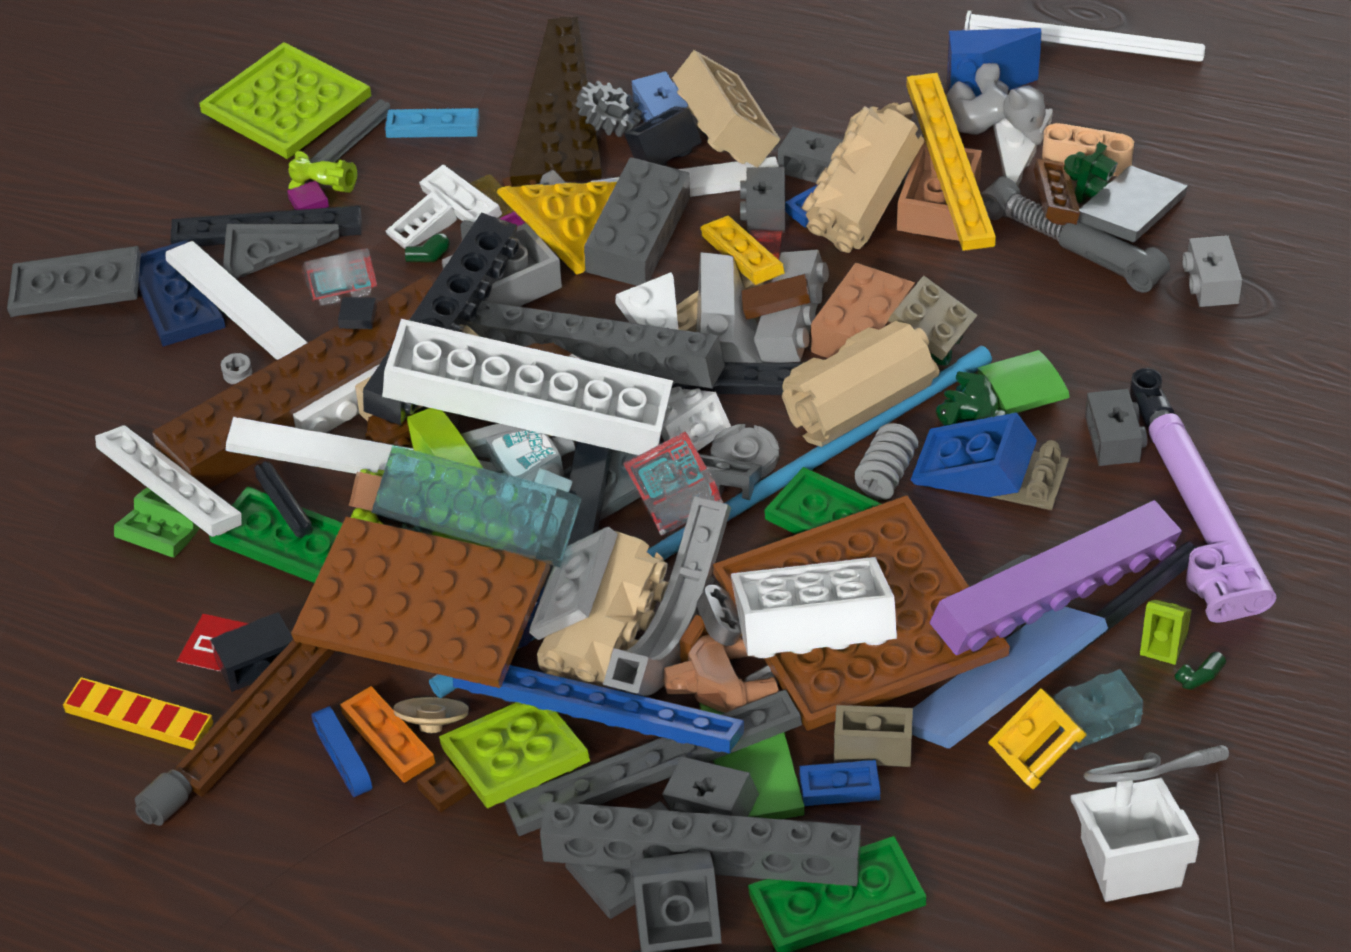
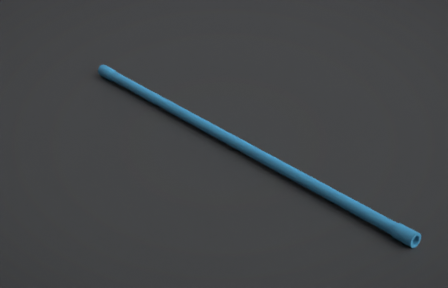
[429,346,992,698]

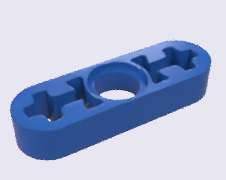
[311,706,372,797]

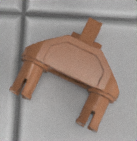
[663,635,778,713]

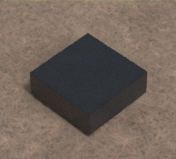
[338,297,377,329]

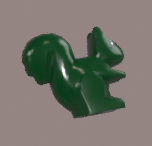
[936,371,1007,426]

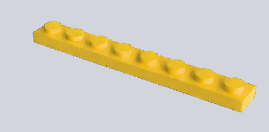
[907,73,996,251]

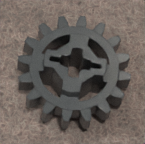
[575,81,642,137]

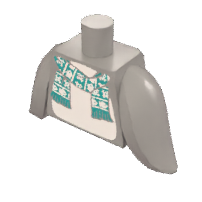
[461,424,575,523]

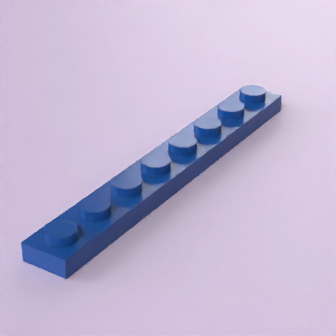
[452,665,744,753]

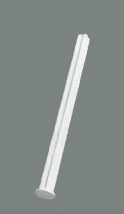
[965,10,1205,62]

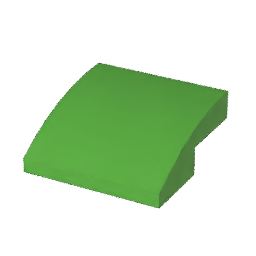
[977,350,1069,414]
[114,487,200,558]

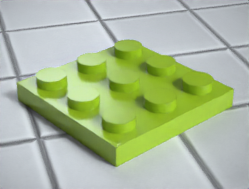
[439,702,590,808]

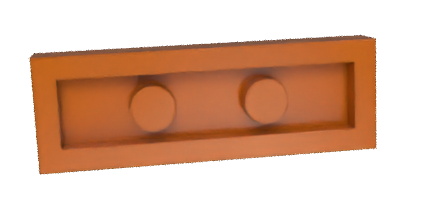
[340,686,435,783]

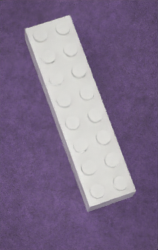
[382,319,673,457]

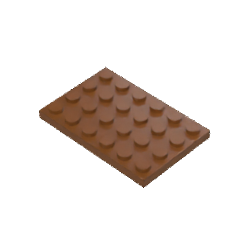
[291,517,550,688]

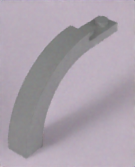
[603,496,731,696]

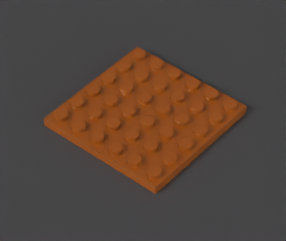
[713,496,1010,731]

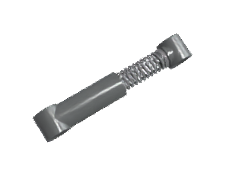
[981,176,1170,293]

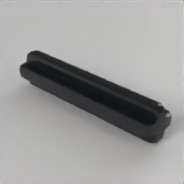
[254,461,313,538]

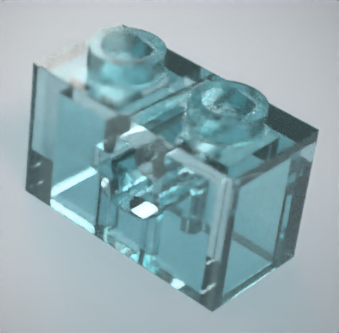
[1054,669,1143,750]

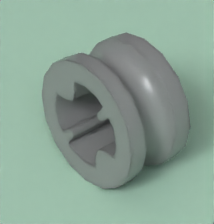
[221,353,253,384]

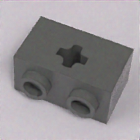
[778,127,843,183]
[740,167,785,233]
[1085,389,1147,466]
[662,756,759,817]

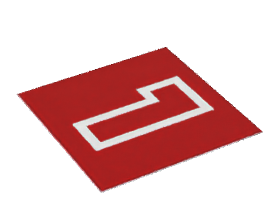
[177,614,248,671]

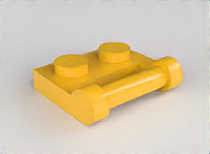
[988,688,1087,790]

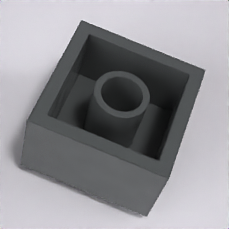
[630,850,722,952]

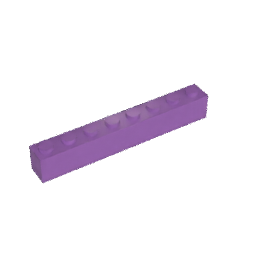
[929,500,1182,656]

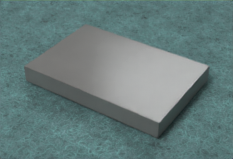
[529,527,618,640]

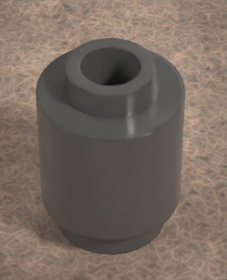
[135,770,192,825]

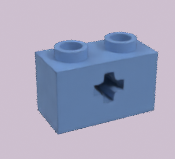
[632,71,692,122]

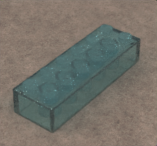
[371,445,582,568]

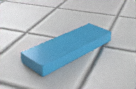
[385,108,480,138]

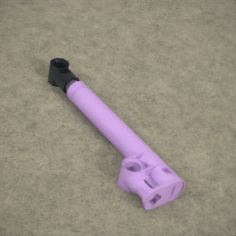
[1130,368,1276,623]

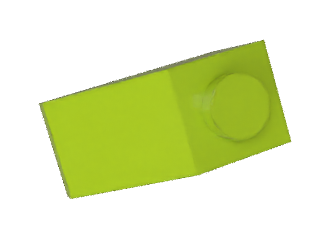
[1140,599,1191,665]

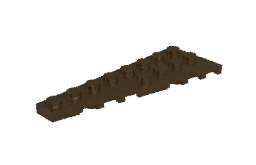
[509,17,602,186]

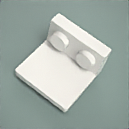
[661,387,731,452]

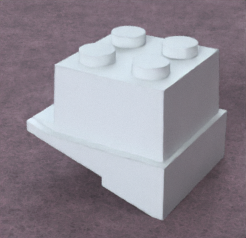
[1071,778,1199,902]

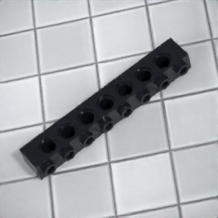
[363,212,520,425]

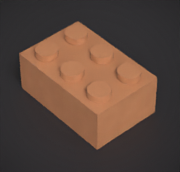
[897,141,982,241]
[811,263,915,358]

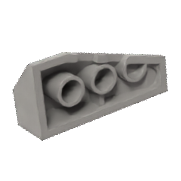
[696,252,762,363]

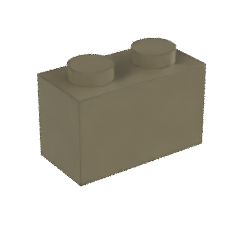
[834,705,913,767]

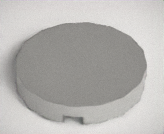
[711,424,779,478]

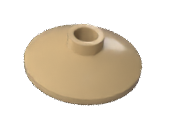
[394,697,469,733]

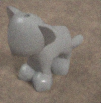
[947,63,1046,145]

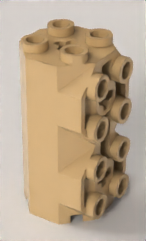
[801,106,925,253]
[782,321,939,447]
[537,531,668,691]

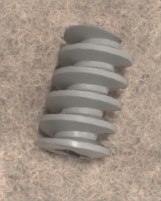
[855,423,918,500]

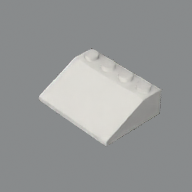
[731,557,897,658]

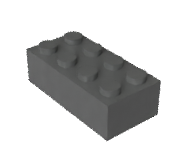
[584,157,690,286]

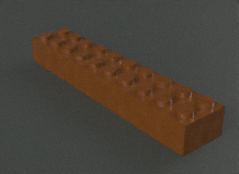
[152,274,436,489]

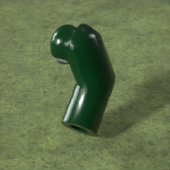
[405,233,450,262]
[1174,652,1226,690]

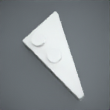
[993,109,1053,186]
[615,273,678,330]

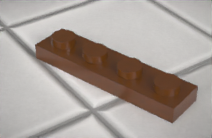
[1033,158,1080,225]

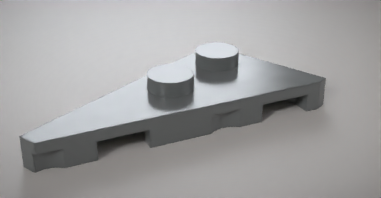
[223,224,339,279]

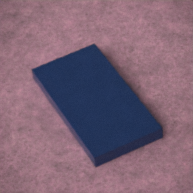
[138,240,225,346]

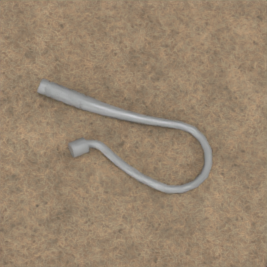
[1083,745,1229,782]

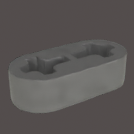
[696,585,742,646]

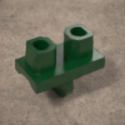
[1063,142,1118,204]

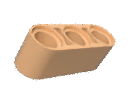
[1042,123,1134,176]

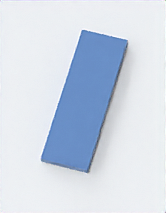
[912,607,1108,749]

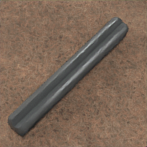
[309,99,391,163]

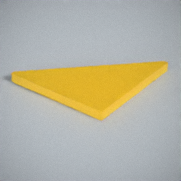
[497,181,617,275]

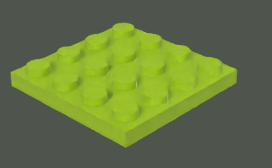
[199,42,371,159]

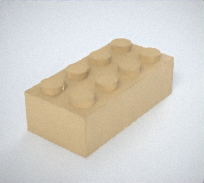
[672,50,781,167]

